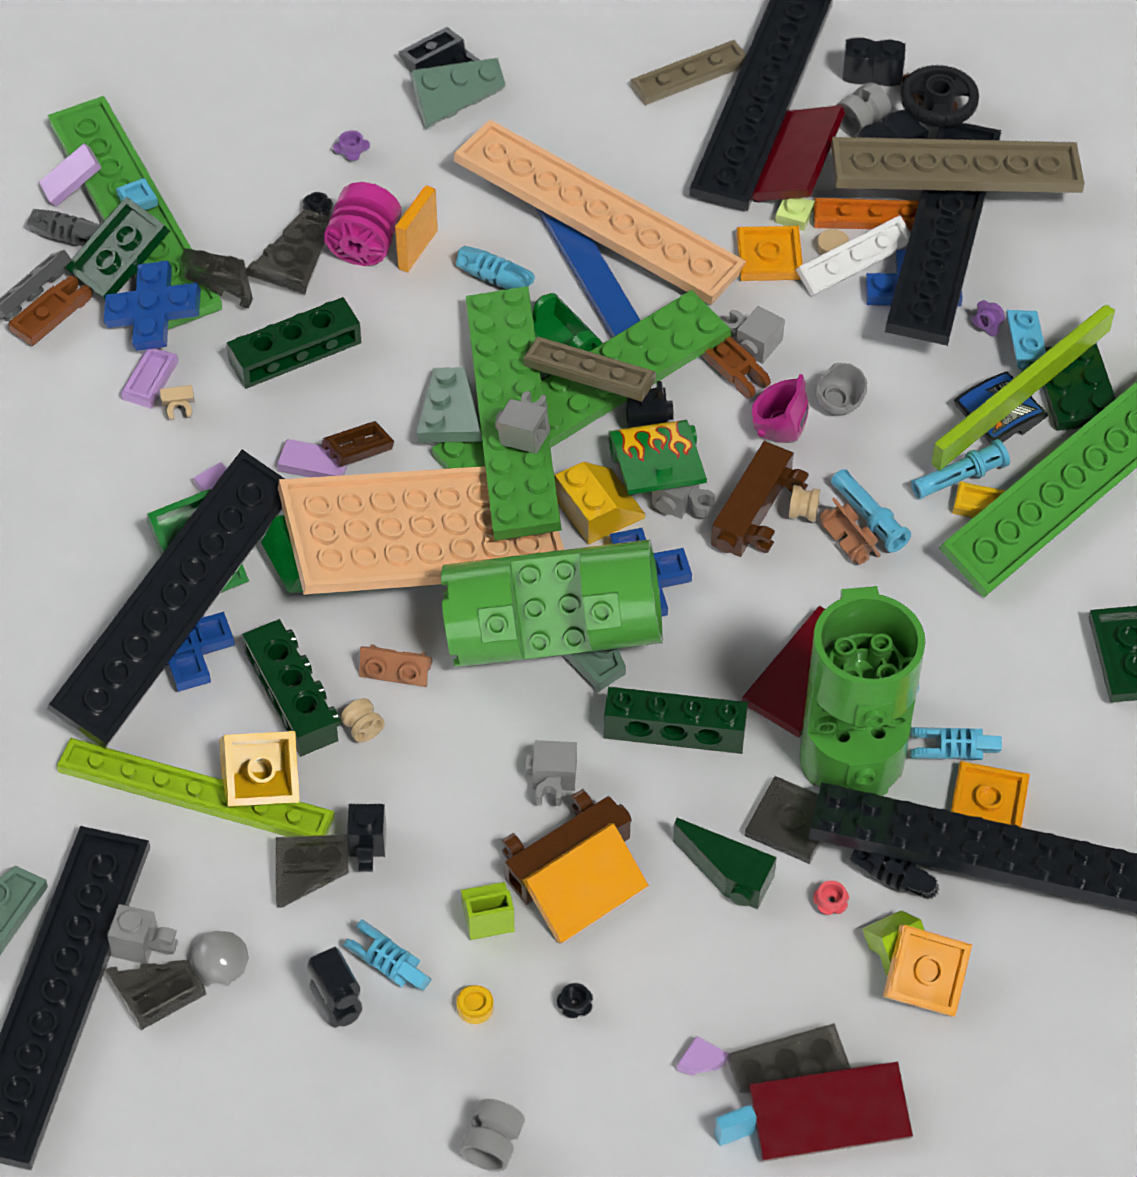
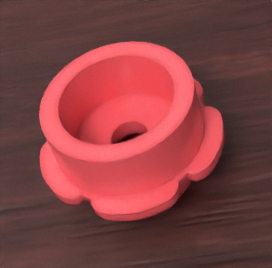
[813,880,849,915]

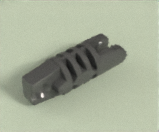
[27,209,101,246]

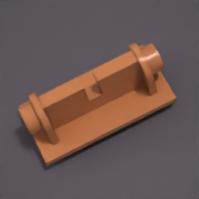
[820,497,881,565]
[359,644,432,687]

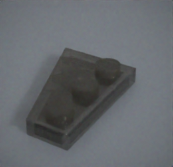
[245,209,330,294]
[727,1023,851,1093]

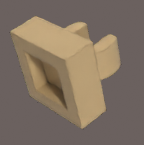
[160,385,195,420]

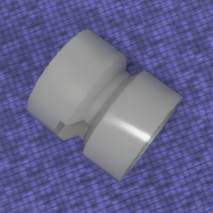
[835,82,891,137]
[460,1099,525,1172]

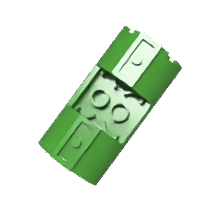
[441,540,663,667]
[800,586,925,796]

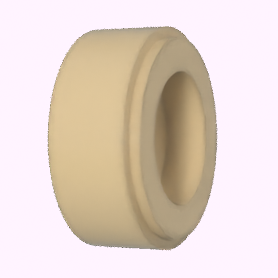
[817,229,849,255]

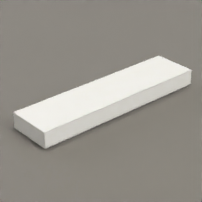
[796,215,911,297]

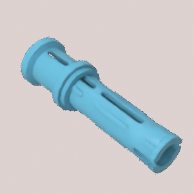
[911,439,1010,500]
[831,469,911,553]

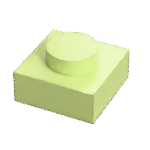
[775,198,815,231]

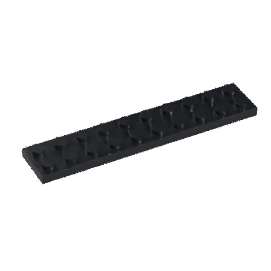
[689,0,833,211]
[885,122,1002,346]
[47,449,285,749]
[808,782,1137,913]
[0,826,150,1170]

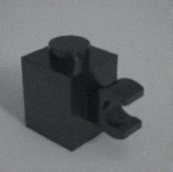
[626,381,674,428]
[347,804,387,872]

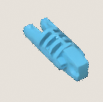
[456,245,535,289]
[911,727,1002,760]
[343,919,432,991]

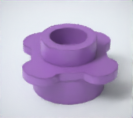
[334,130,370,161]
[972,300,1005,336]

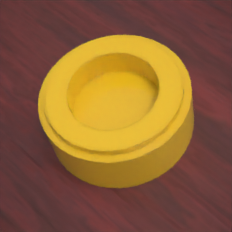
[457,985,494,1024]

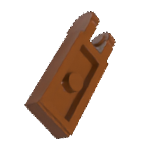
[8,275,93,346]
[701,336,771,399]

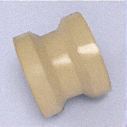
[789,485,821,522]
[341,698,385,743]

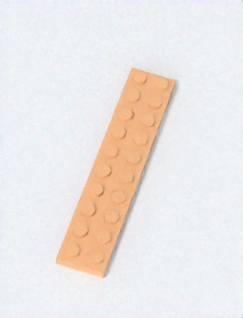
[454,120,746,305]

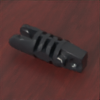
[850,849,940,899]

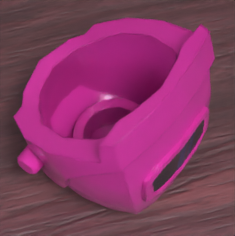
[752,374,809,443]

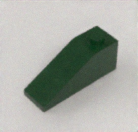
[673,818,777,909]

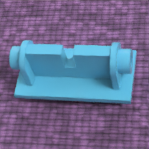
[1006,310,1046,371]

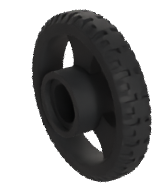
[900,65,979,127]

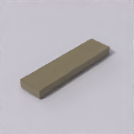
[630,40,746,105]
[523,337,656,401]

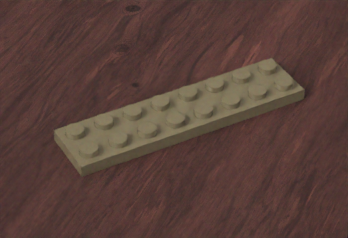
[831,137,1085,193]

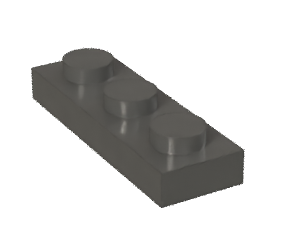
[0,250,72,320]

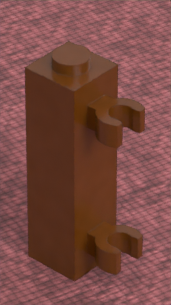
[711,441,809,557]
[501,789,632,905]

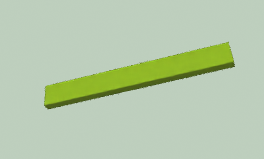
[931,304,1115,471]
[57,737,335,847]

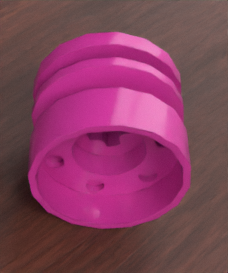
[324,182,402,266]

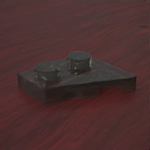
[181,248,253,309]
[275,834,349,908]

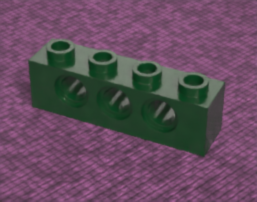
[227,297,362,389]
[242,619,341,757]
[603,686,748,754]

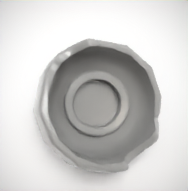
[815,362,867,415]
[189,931,249,987]

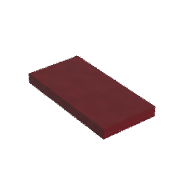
[753,105,845,201]
[742,605,825,738]
[748,1061,913,1162]

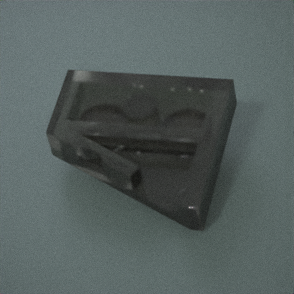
[106,960,206,1030]

